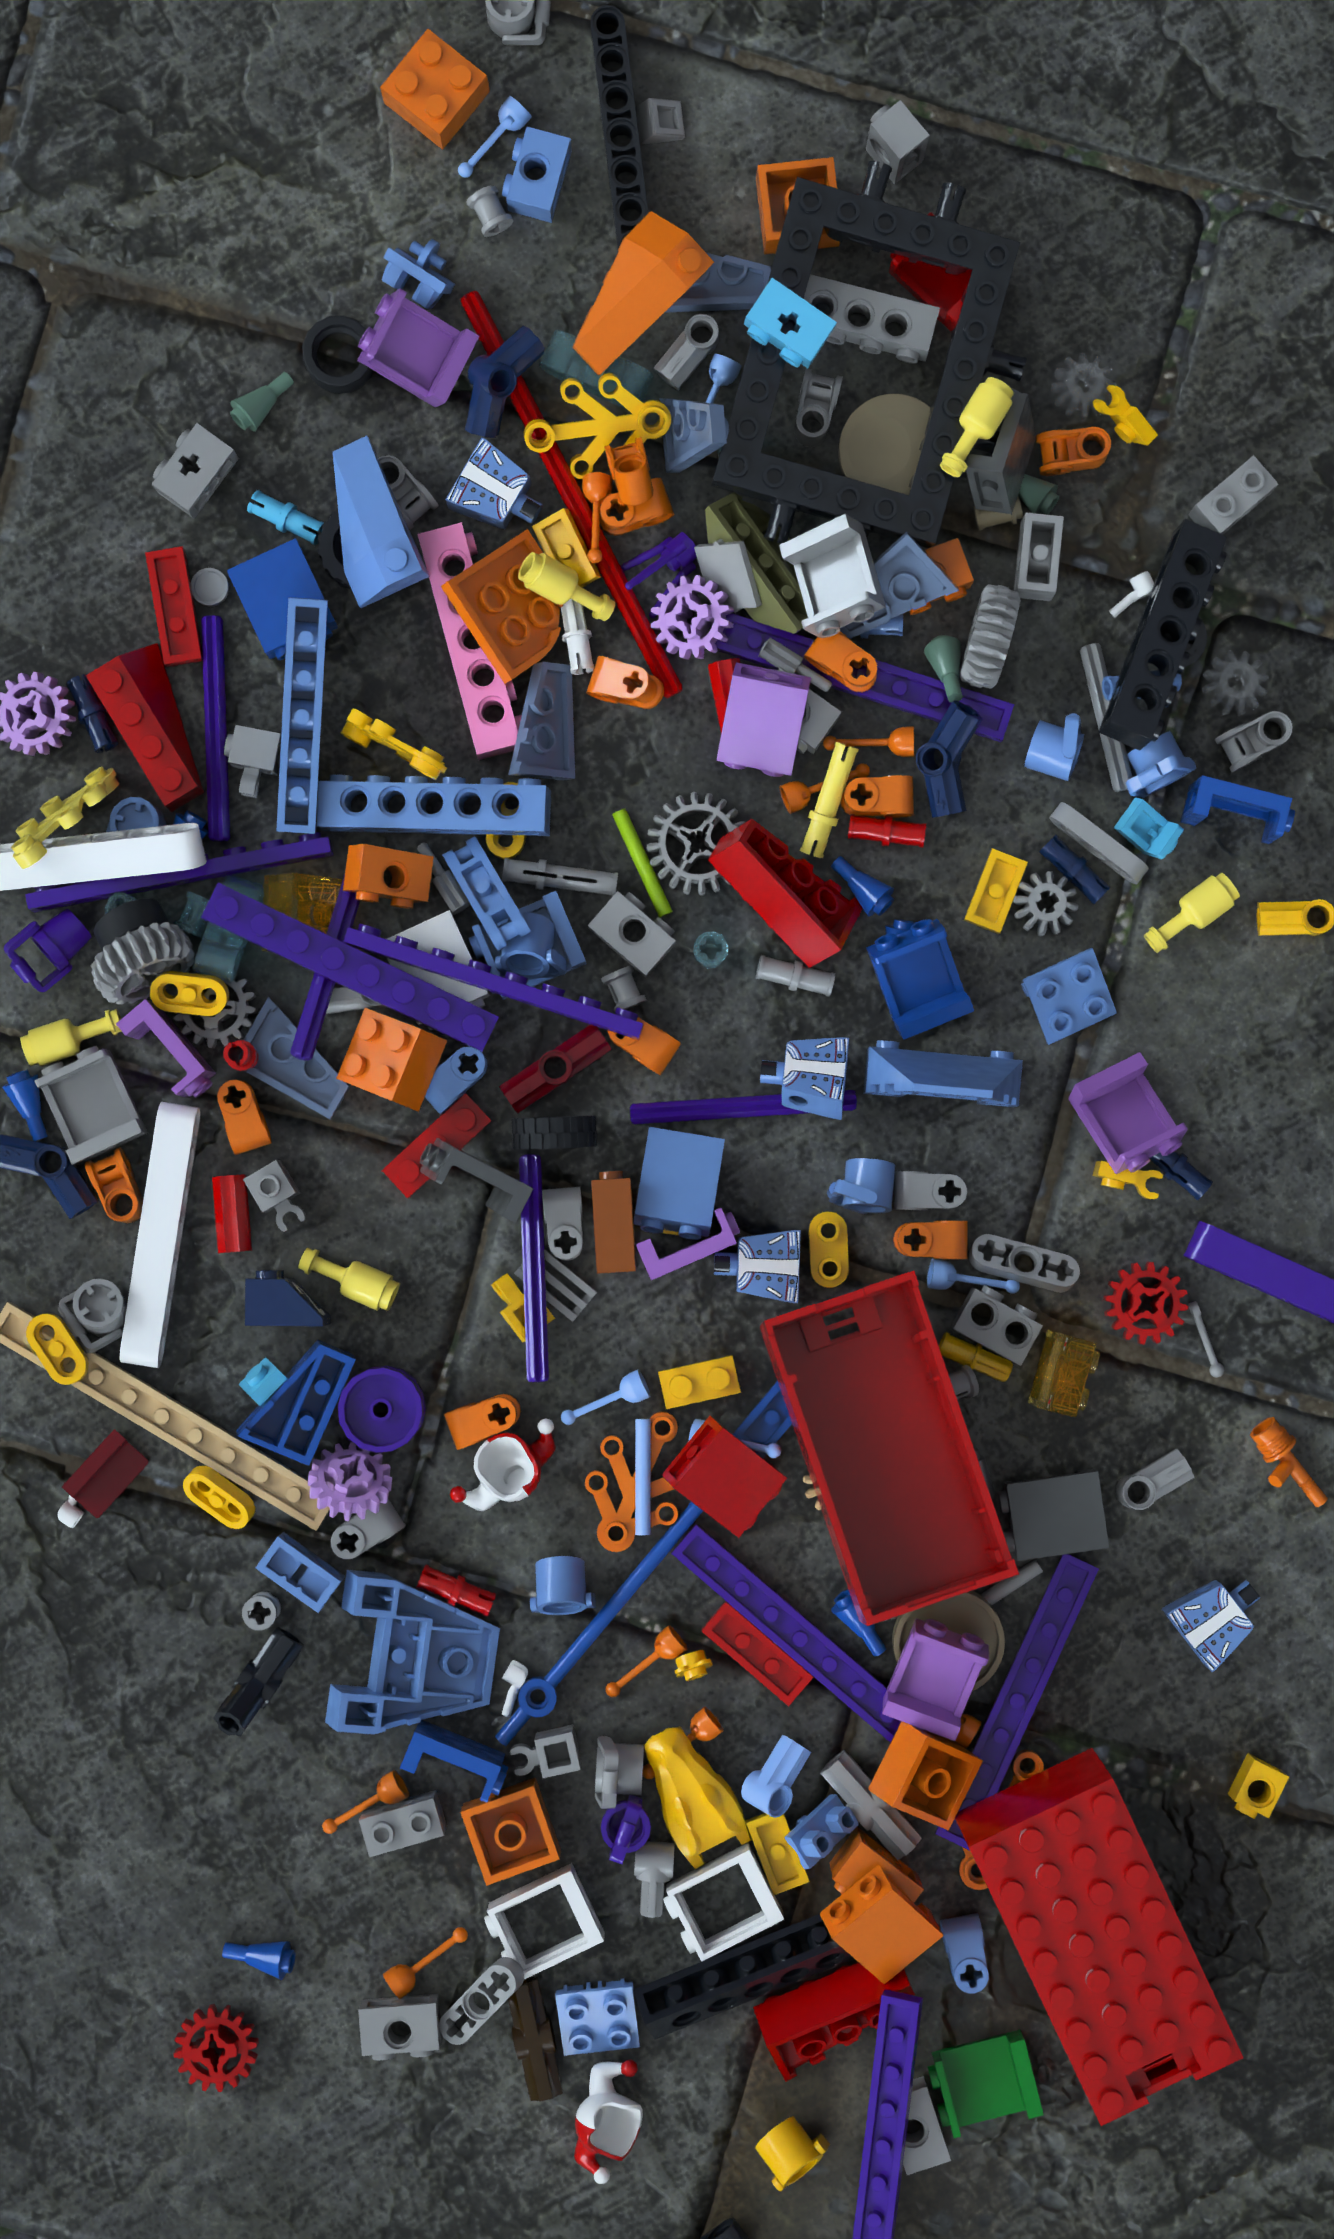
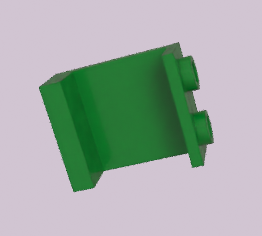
[927,2030,1044,2138]

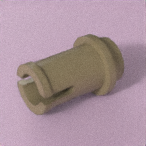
[973,497,1023,531]

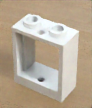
[663,1843,784,1962]
[484,1863,605,1979]

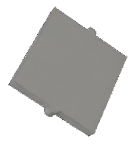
[694,539,762,613]

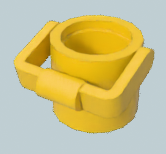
[755,2116,830,2192]

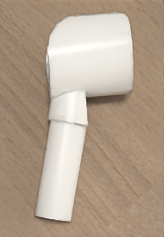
[1109,571,1154,618]
[58,1495,84,1528]
[502,1660,528,1717]

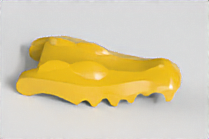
[644,1726,752,1869]

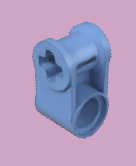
[425,1046,488,1115]
[940,1913,989,1994]

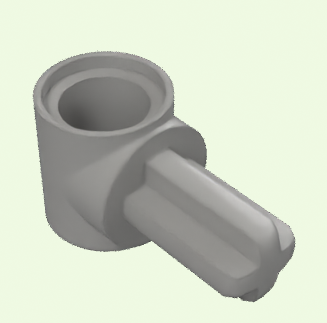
[634,1841,675,1918]

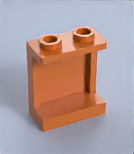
[820,1865,944,1984]

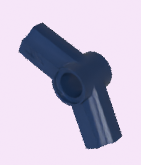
[465,326,545,438]
[916,701,983,818]
[0,1134,99,1219]

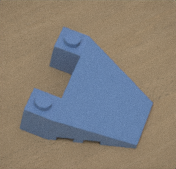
[863,1040,1023,1107]
[325,1570,500,1734]

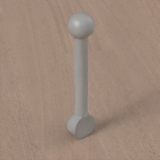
[1188,1301,1224,1378]

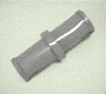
[755,955,835,997]

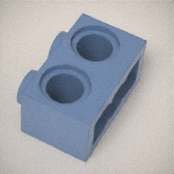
[256,1532,345,1613]

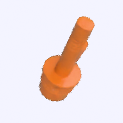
[1250,1417,1328,1507]

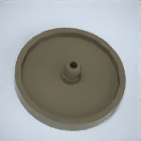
[838,394,930,495]
[892,1590,1005,1691]

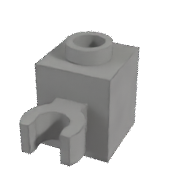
[224,725,281,798]
[243,1160,307,1232]
[510,1724,582,1778]

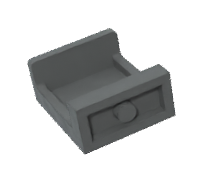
[966,389,1036,514]
[419,1138,533,1223]
[998,1468,1109,1561]

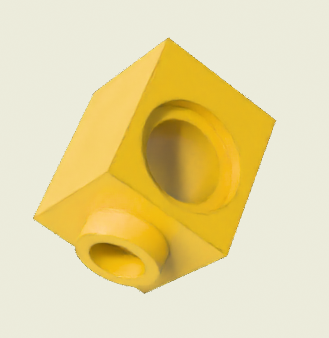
[1228,1753,1289,1819]

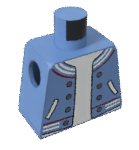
[445,438,543,529]
[760,1037,849,1120]
[714,1230,801,1303]
[1161,1580,1260,1672]

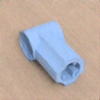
[741,1735,811,1818]

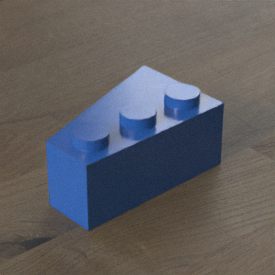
[236,1340,356,1466]

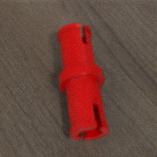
[848,814,927,848]
[223,1040,259,1071]
[416,1564,496,1616]

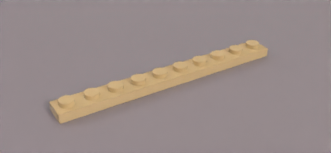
[0,1302,330,1531]

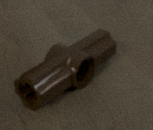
[508,1977,563,2102]

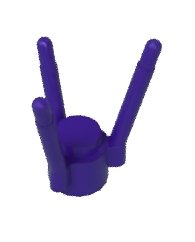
[621,532,697,618]

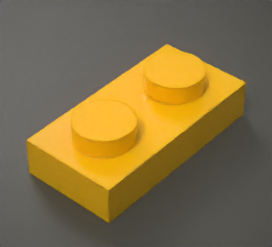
[532,508,601,588]
[963,848,1028,934]
[658,1355,741,1409]
[746,1813,810,1895]

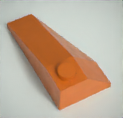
[572,211,714,375]

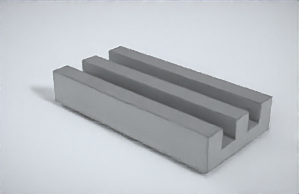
[514,1249,597,1322]

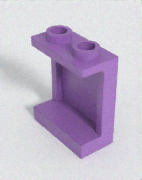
[357,288,480,408]
[716,662,811,777]
[116,999,216,1098]
[1068,1052,1188,1175]
[636,1208,740,1280]
[882,1618,989,1741]

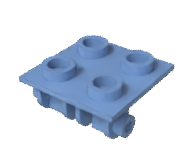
[1021,948,1117,1045]
[555,1978,640,2056]

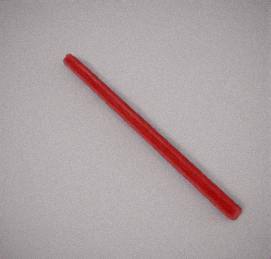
[461,291,682,698]

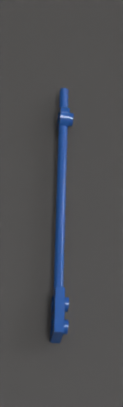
[495,1380,792,1746]

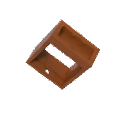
[591,1171,636,1274]

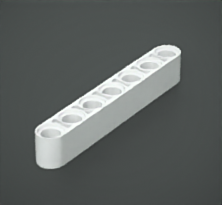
[0,823,207,891]
[120,1102,200,1368]

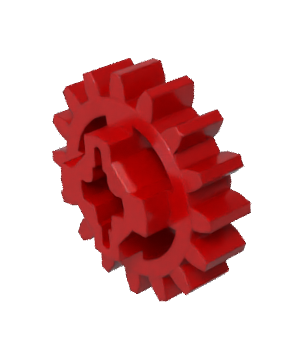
[1103,1261,1189,1345]
[173,2004,259,2092]

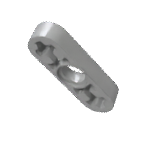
[1049,802,1149,885]
[969,1234,1080,1293]
[439,1957,524,2045]

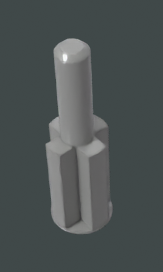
[758,637,832,692]
[417,842,470,915]

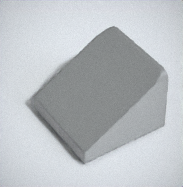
[635,98,685,144]

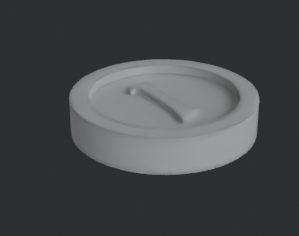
[191,568,229,607]

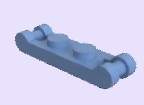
[442,836,531,951]

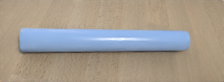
[635,1419,651,1535]

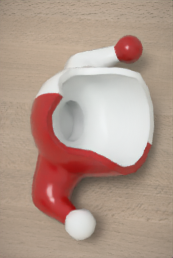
[450,1418,556,1511]
[574,2059,643,2184]

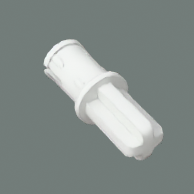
[561,599,594,675]

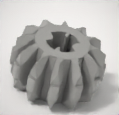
[1013,871,1078,936]

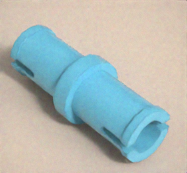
[247,490,324,545]

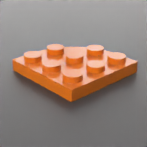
[441,529,563,684]

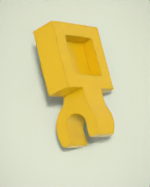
[1093,385,1158,446]
[1093,1161,1163,1199]
[491,1274,555,1343]

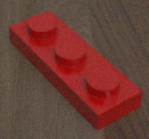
[145,546,203,667]
[382,1093,492,1199]
[701,1601,814,1706]

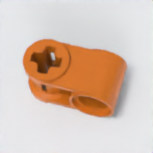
[1035,427,1111,476]
[604,437,654,505]
[600,478,675,536]
[804,631,877,693]
[586,656,664,709]
[840,775,914,818]
[608,1017,681,1076]
[217,1080,272,1155]
[85,1147,144,1223]
[893,1221,968,1259]
[444,1394,521,1450]

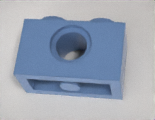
[502,126,572,223]

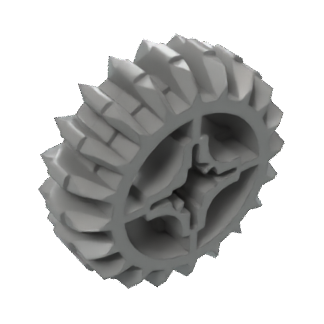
[960,584,1021,689]
[647,792,745,896]
[91,922,195,1004]

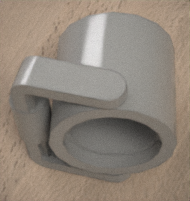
[485,0,551,46]
[58,1279,127,1353]
[595,1736,644,1809]

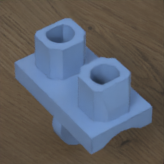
[382,239,455,309]
[784,1794,858,1869]

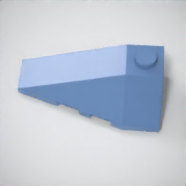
[333,436,430,608]

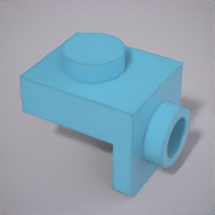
[1114,797,1184,859]
[239,1357,288,1406]

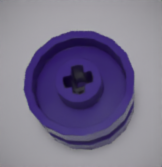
[338,1365,427,1453]

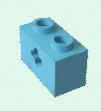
[744,278,837,369]

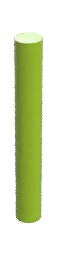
[612,808,673,918]

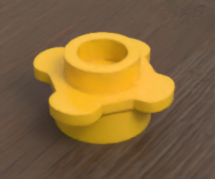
[675,1650,713,1681]

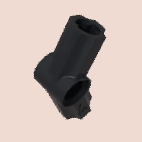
[214,1626,304,1737]

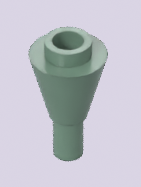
[230,372,294,431]
[1018,474,1060,515]
[924,635,963,702]

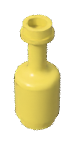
[940,377,1014,477]
[518,552,615,621]
[1144,873,1240,953]
[20,1009,122,1066]
[298,1248,400,1311]

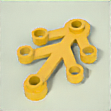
[524,373,671,479]
[340,708,447,780]

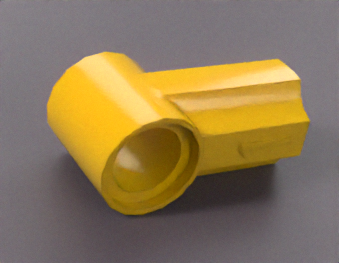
[1256,899,1334,936]

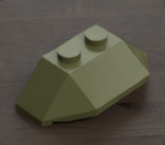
[705,492,808,634]

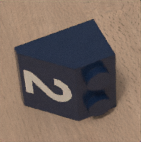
[245,1270,331,1326]

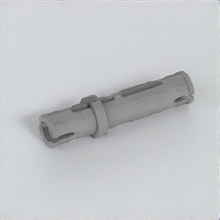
[502,858,618,896]

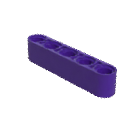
[1184,1221,1334,1324]

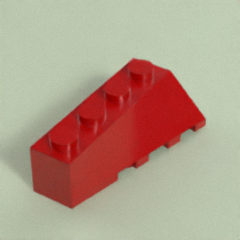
[85,643,204,812]
[708,819,863,968]
[753,1963,915,2082]

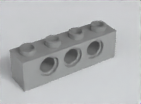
[796,274,940,364]

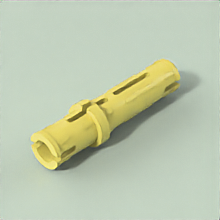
[800,742,859,858]

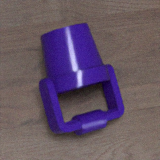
[4,909,92,992]
[601,1795,651,1864]

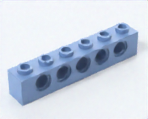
[276,597,328,834]
[317,775,551,836]

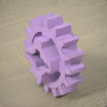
[651,575,734,660]
[0,672,76,756]
[308,1442,392,1521]

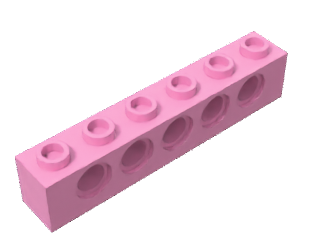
[417,522,522,760]

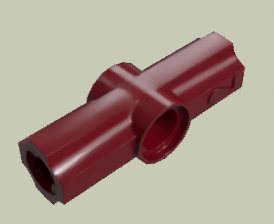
[499,1025,612,1114]

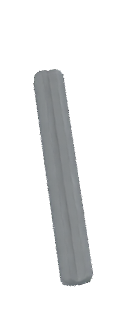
[1080,643,1133,792]

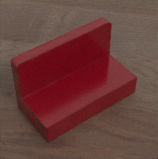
[62,1429,149,1518]

